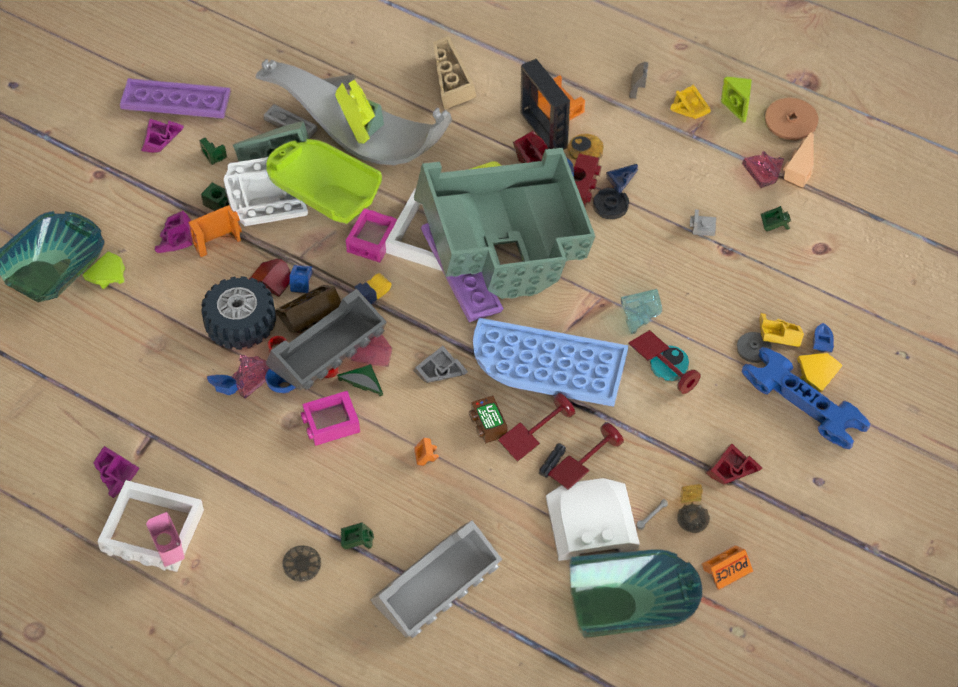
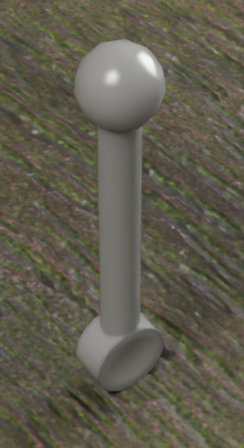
[637,499,668,530]

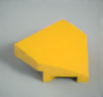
[670,84,711,119]
[797,353,843,392]

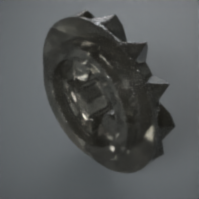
[677,502,710,533]

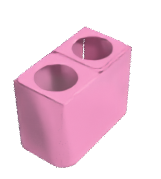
[146,512,185,567]

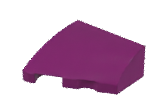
[141,119,184,153]
[155,210,193,253]
[93,446,140,498]

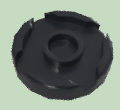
[593,187,629,219]

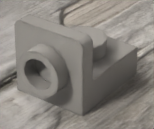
[690,209,716,236]

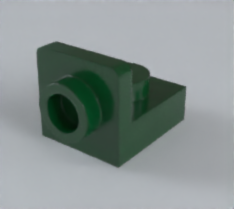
[199,137,227,165]
[761,206,791,232]
[341,522,374,550]

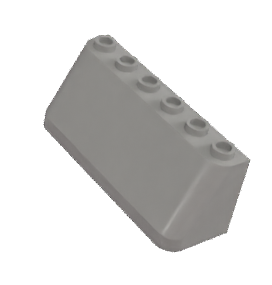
[370,520,502,638]

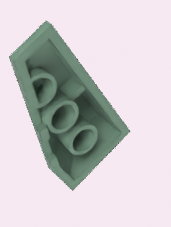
[233,121,309,161]

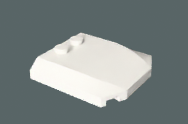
[224,157,308,226]
[546,478,640,561]

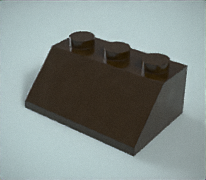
[275,285,341,333]

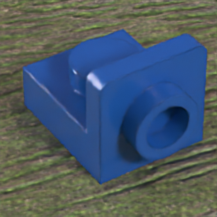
[290,265,312,293]

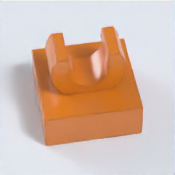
[414,438,439,466]

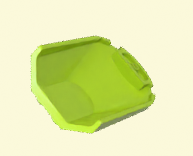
[266,139,382,224]

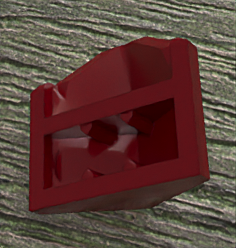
[513,131,549,163]
[249,258,291,297]

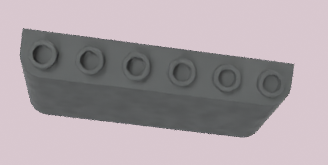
[266,289,387,390]

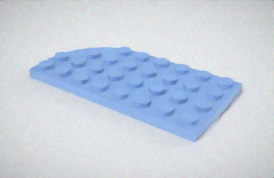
[473,318,629,407]

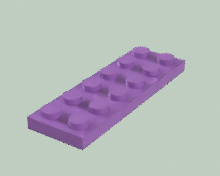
[120,78,231,119]
[421,223,503,322]

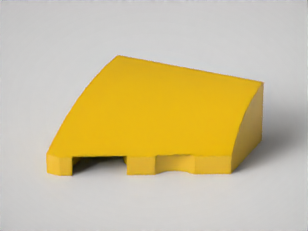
[759,313,804,347]

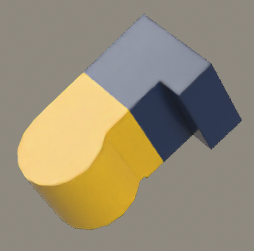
[354,273,392,304]

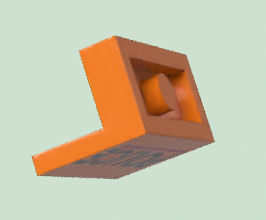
[701,545,753,589]

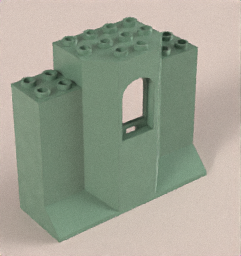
[414,148,596,299]

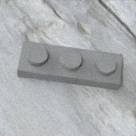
[264,104,317,139]

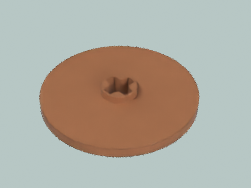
[765,98,818,140]

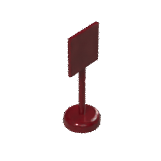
[628,330,701,394]
[498,392,576,462]
[548,422,624,490]

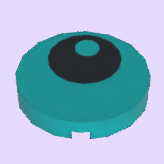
[650,345,689,381]

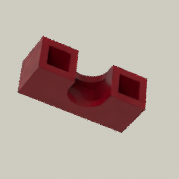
[574,153,602,208]

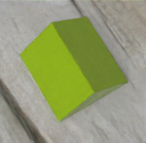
[721,77,752,123]

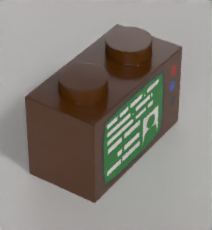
[469,395,508,444]

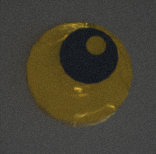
[568,134,604,160]

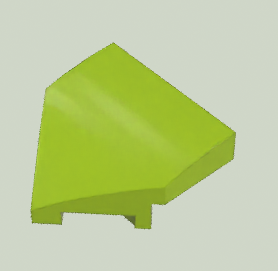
[82,251,126,289]

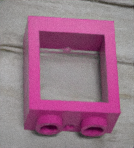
[346,209,398,263]
[300,391,360,446]

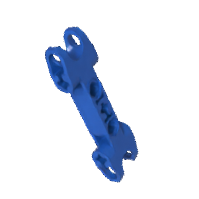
[742,347,871,450]

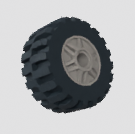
[201,276,276,350]

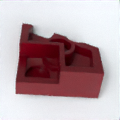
[706,444,762,485]

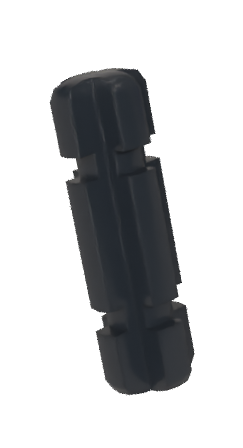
[539,443,566,478]

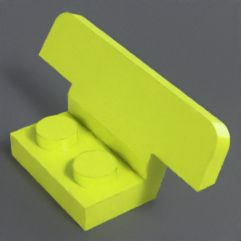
[335,80,375,144]

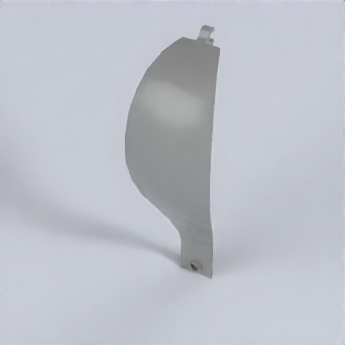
[256,59,452,165]

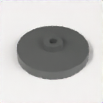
[737,332,772,363]

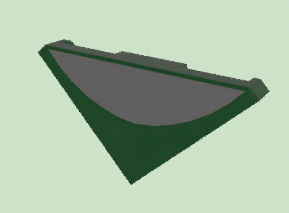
[337,364,383,396]

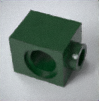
[201,182,230,211]

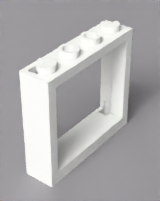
[385,189,442,271]
[97,480,204,572]

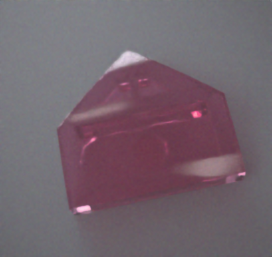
[742,151,784,188]
[350,335,392,367]
[232,355,270,399]

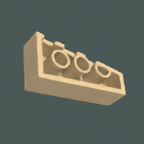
[433,36,477,110]

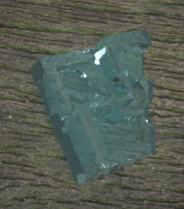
[621,289,662,334]

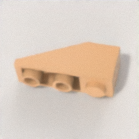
[783,133,814,188]

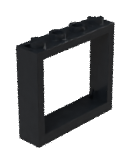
[520,58,570,150]

